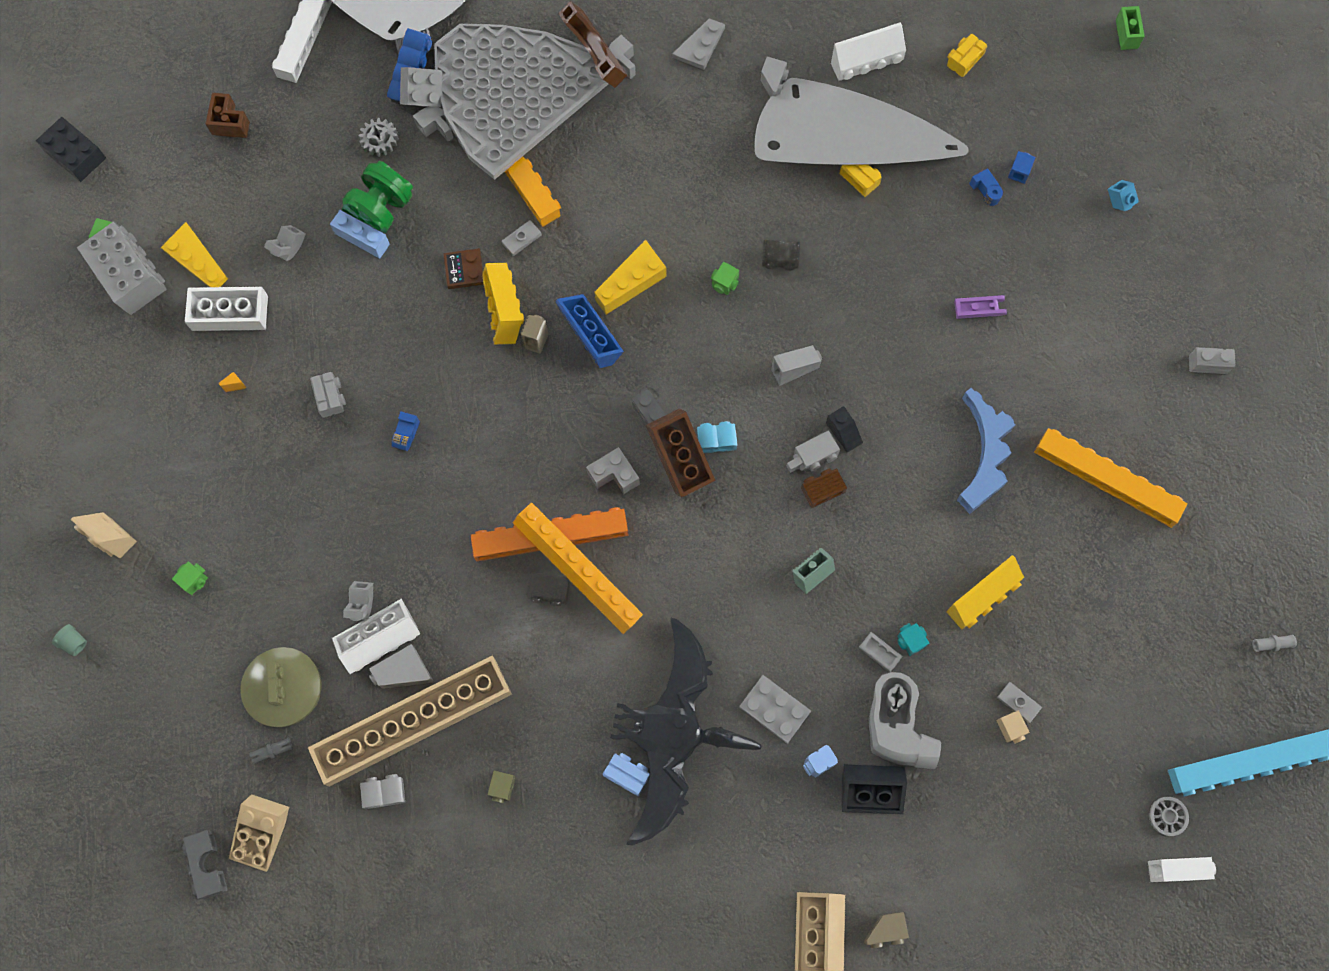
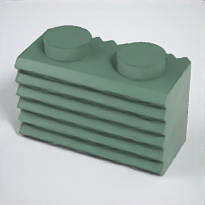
[793,548,835,594]

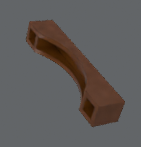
[558,1,627,88]

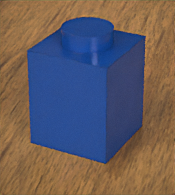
[1008,151,1035,184]

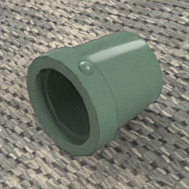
[52,624,87,656]

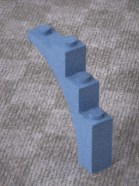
[957,388,1015,514]

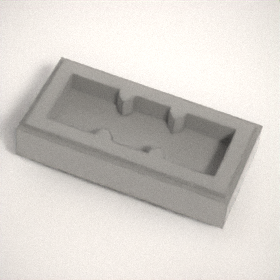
[502,220,542,256]
[858,632,903,673]
[997,682,1042,723]

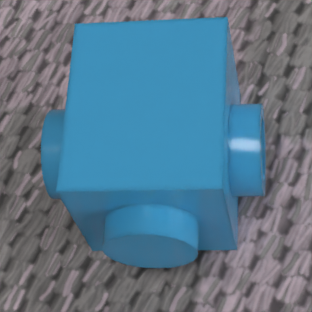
[1108,180,1139,211]

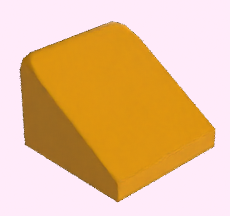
[218,372,246,392]

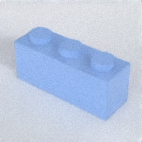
[330,210,390,259]

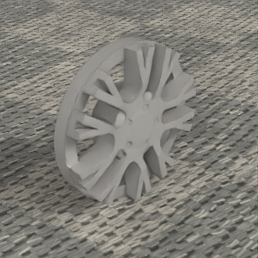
[1149,797,1189,836]

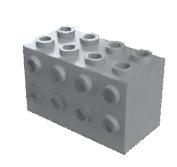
[77,221,167,315]

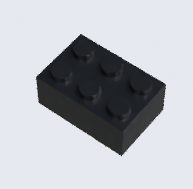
[35,117,106,182]

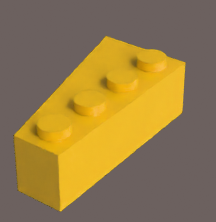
[595,240,666,315]
[482,263,524,345]

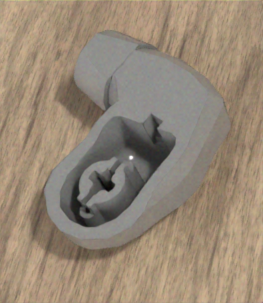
[869,672,941,770]

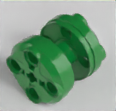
[342,161,413,233]

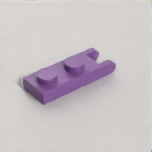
[954,295,1007,319]

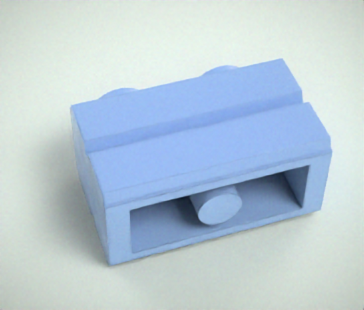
[803,745,838,778]
[603,753,650,796]

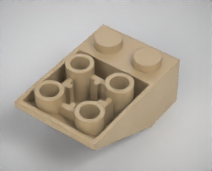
[71,512,137,558]
[229,794,289,872]

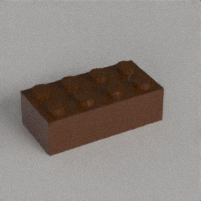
[646,408,715,498]

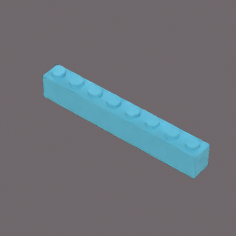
[1168,729,1329,796]

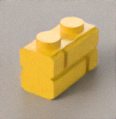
[947,34,987,77]
[839,164,882,197]

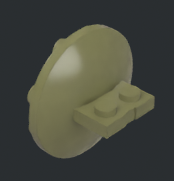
[241,647,322,728]

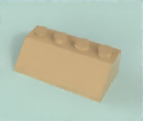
[795,892,845,971]

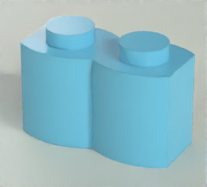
[696,421,737,453]

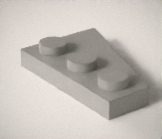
[672,18,725,70]

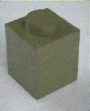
[487,771,516,803]

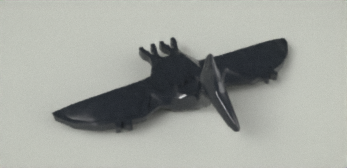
[610,617,762,846]

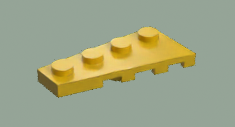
[161,222,228,287]

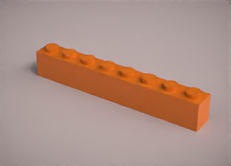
[471,507,629,562]

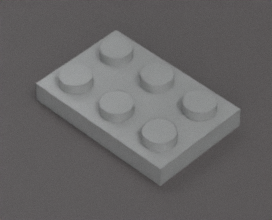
[739,675,811,744]

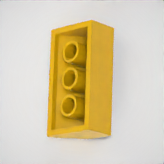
[946,555,1024,630]

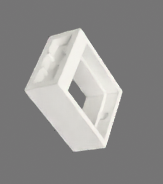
[1148,857,1216,882]

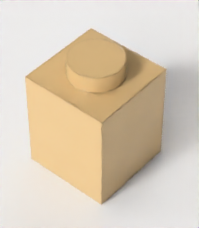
[996,710,1030,744]

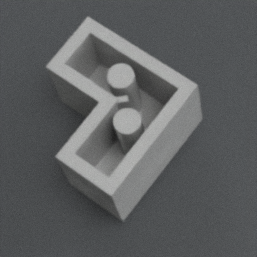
[586,447,640,494]

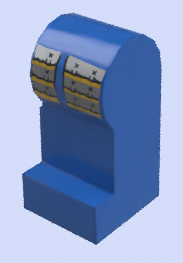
[969,168,1003,206]
[392,411,420,451]

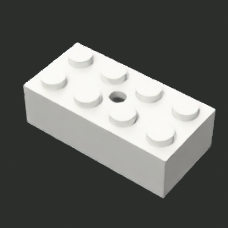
[185,287,268,331]

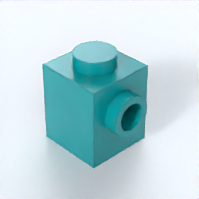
[897,623,929,656]

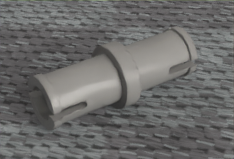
[1252,635,1297,652]

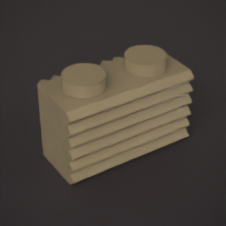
[521,315,548,353]

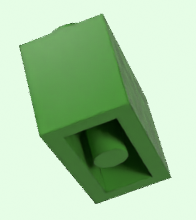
[1116,6,1145,50]

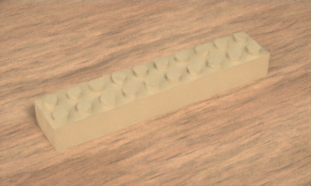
[308,655,512,787]

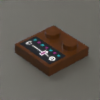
[443,248,484,289]

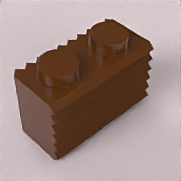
[801,468,847,508]

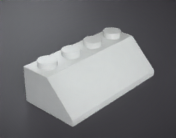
[831,22,906,81]
[332,599,420,674]

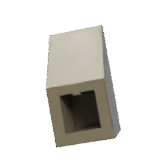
[864,912,909,949]

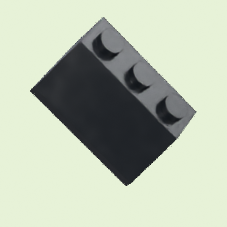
[842,764,907,814]

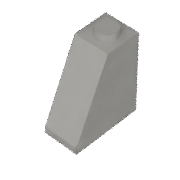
[771,345,822,386]
[369,644,433,689]

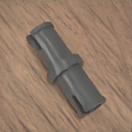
[249,737,293,764]

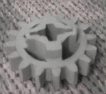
[359,118,399,157]

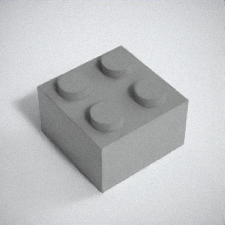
[400,67,442,107]

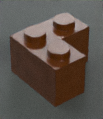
[205,93,250,138]

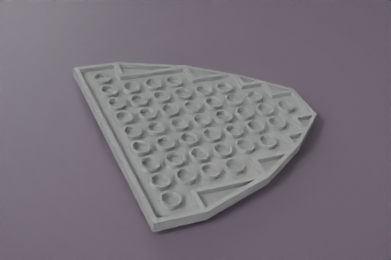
[434,24,608,180]

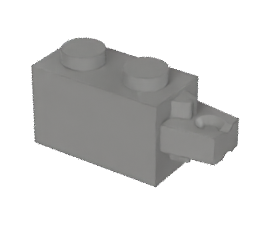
[786,430,840,473]

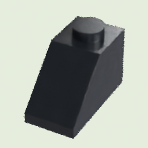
[826,406,863,453]

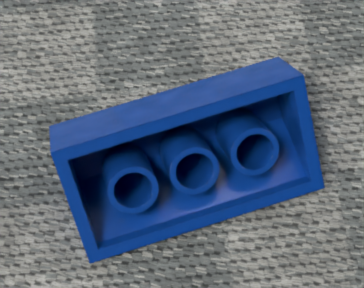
[555,294,624,368]

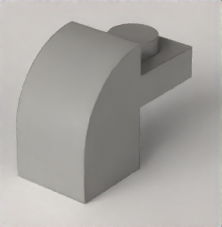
[609,35,636,79]
[413,107,453,141]
[264,225,306,261]
[343,581,373,621]

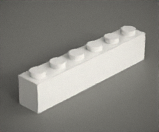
[272,0,332,83]

